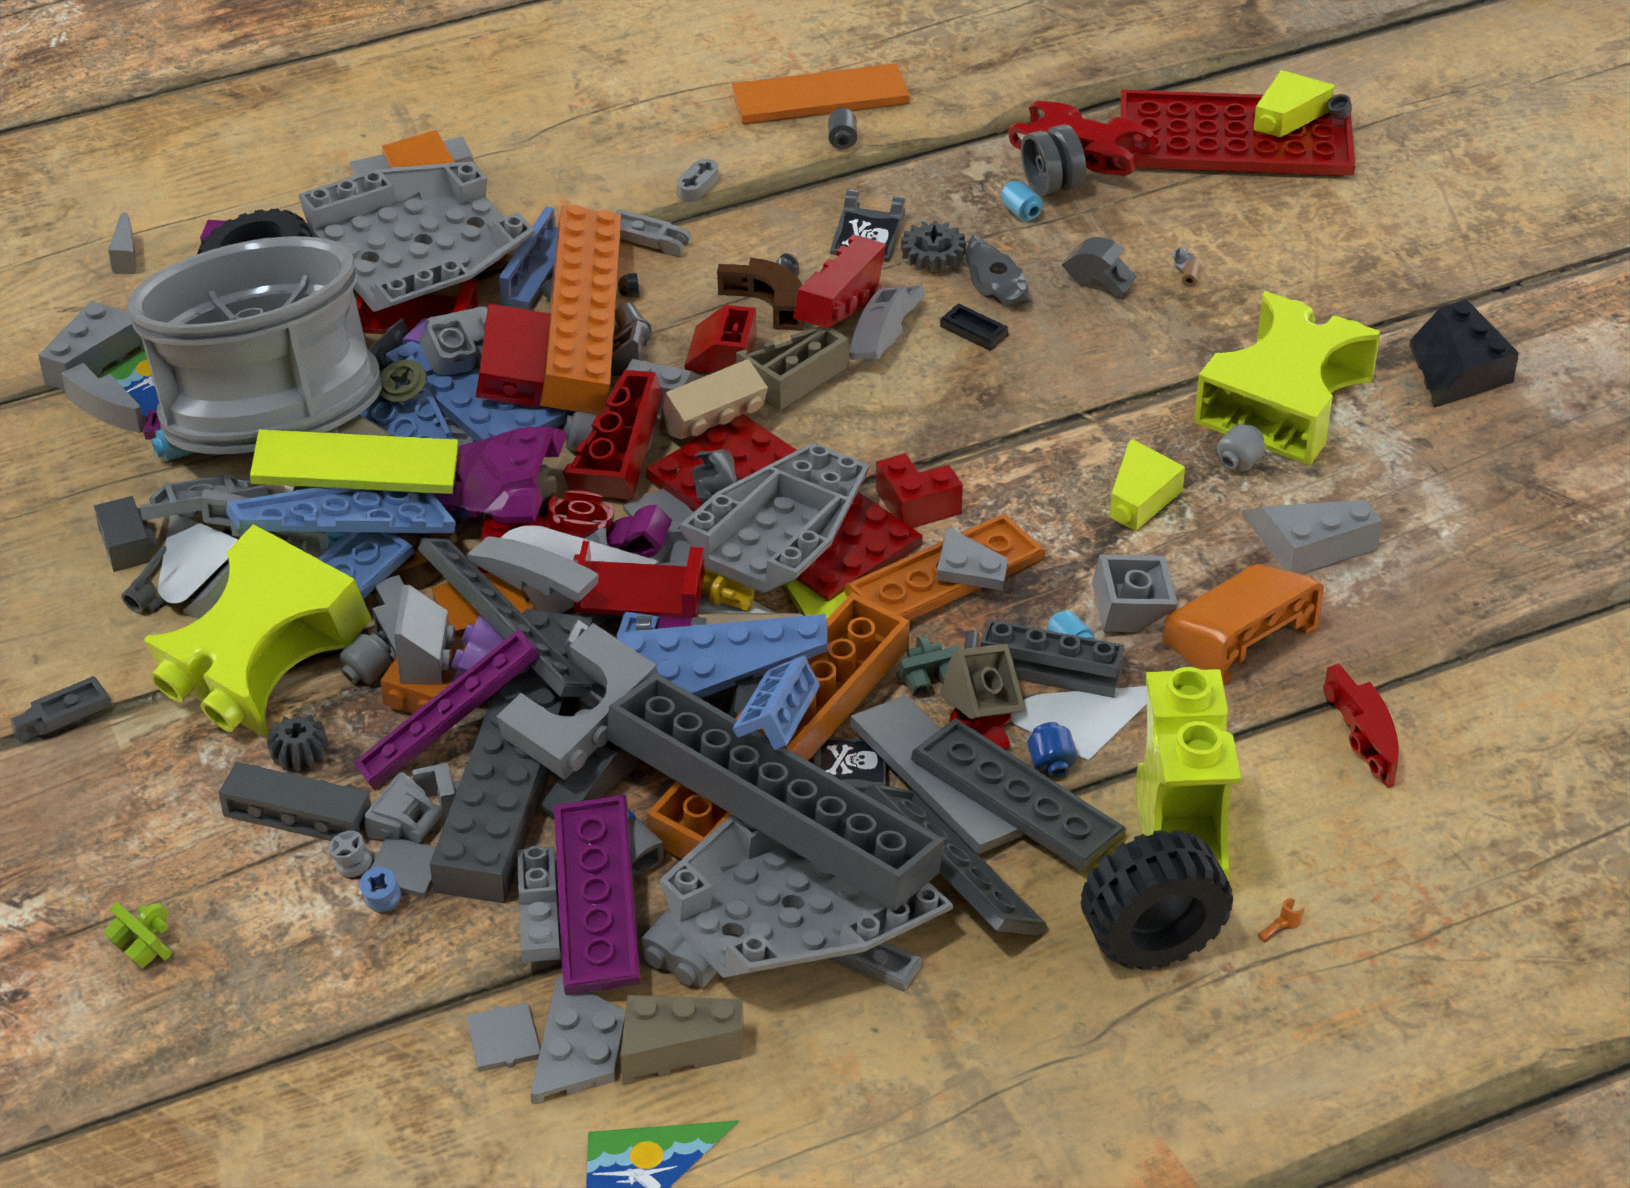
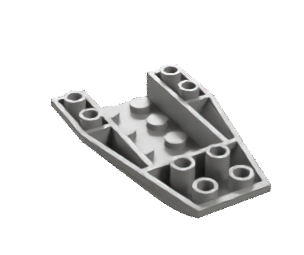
[680,443,869,593]

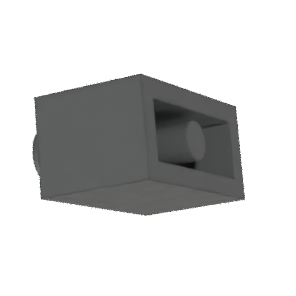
[94,496,156,572]

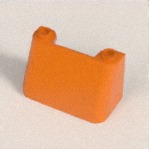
[1163,564,1324,684]

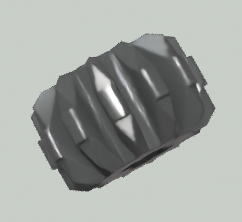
[267,712,328,772]

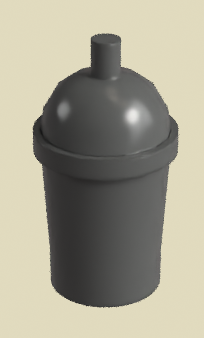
[614,303,651,346]

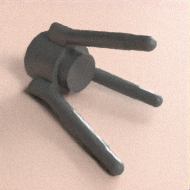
[121,546,167,613]

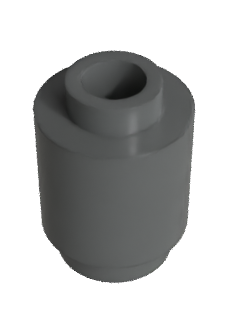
[828,108,857,149]

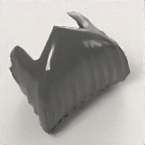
[692,449,737,503]

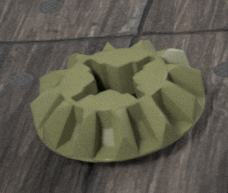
[379,360,428,406]

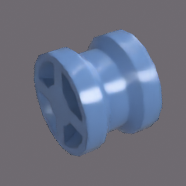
[360,866,401,913]

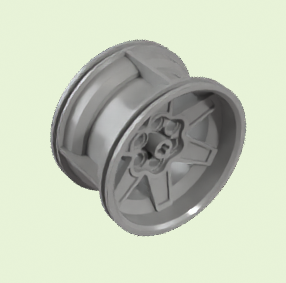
[128,236,382,454]

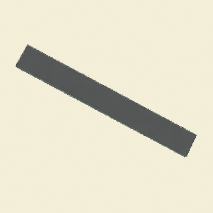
[418,538,592,697]

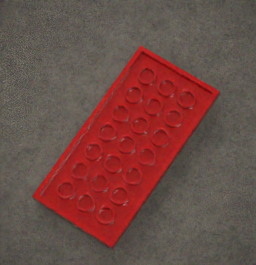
[1120,89,1355,176]
[646,414,923,602]

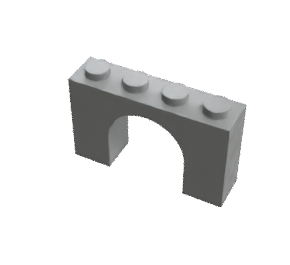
[496,623,658,780]

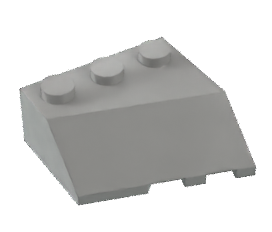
[1242,500,1382,574]

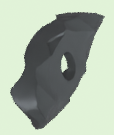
[966,235,1030,306]

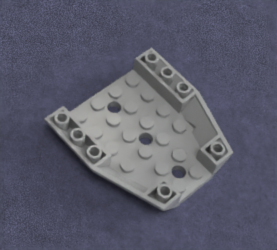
[299,161,534,312]
[660,815,953,978]

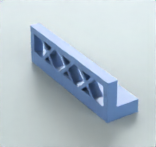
[499,206,557,310]
[732,656,820,750]

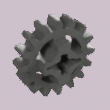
[901,221,966,272]

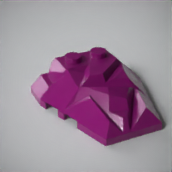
[433,427,566,523]

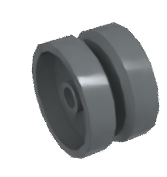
[1021,124,1086,197]

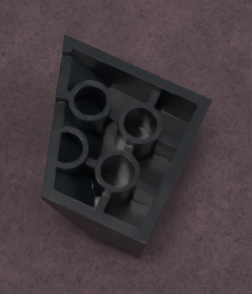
[1409,299,1519,408]

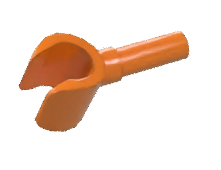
[1258,898,1305,941]

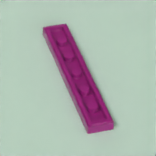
[353,628,541,790]

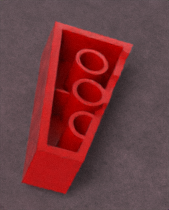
[793,234,886,329]
[562,370,663,500]

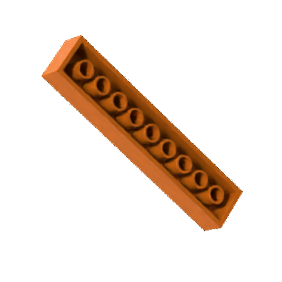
[540,205,621,415]
[647,592,910,859]

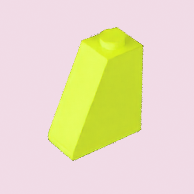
[1254,70,1335,138]
[1110,439,1185,531]

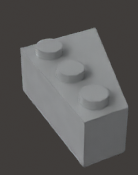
[38,301,144,390]

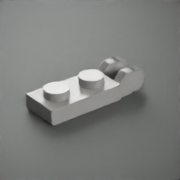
[615,209,692,257]

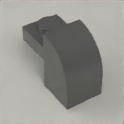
[1061,237,1137,298]

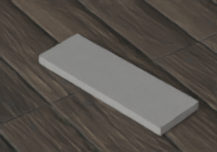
[849,695,1026,854]

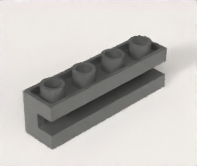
[981,619,1124,698]
[218,762,371,841]

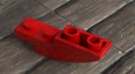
[1323,663,1399,788]

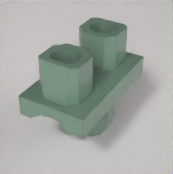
[896,635,961,695]

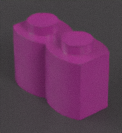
[606,505,672,558]

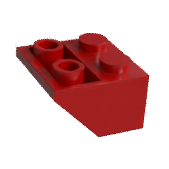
[684,305,757,373]

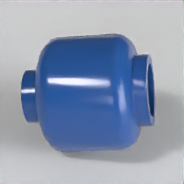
[1027,722,1078,777]

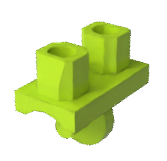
[102,901,173,969]

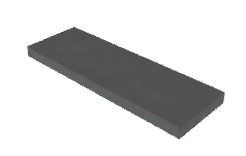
[911,718,1126,872]
[864,784,1047,936]

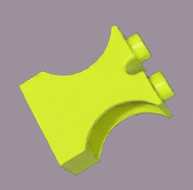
[1194,291,1381,466]
[144,524,372,738]
[1135,667,1241,880]

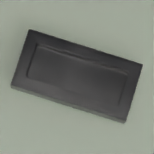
[940,303,1008,351]

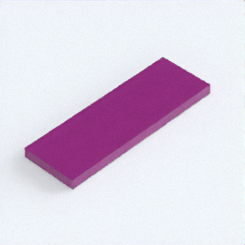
[554,795,641,995]

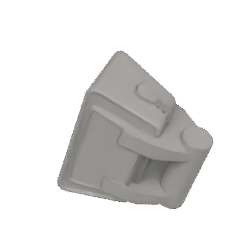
[365,772,443,843]

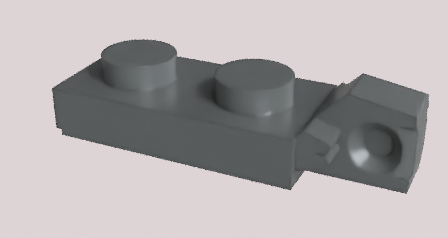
[11,676,112,742]

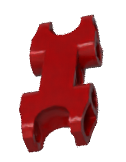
[1008,100,1156,176]

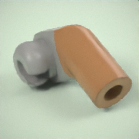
[1172,247,1201,287]

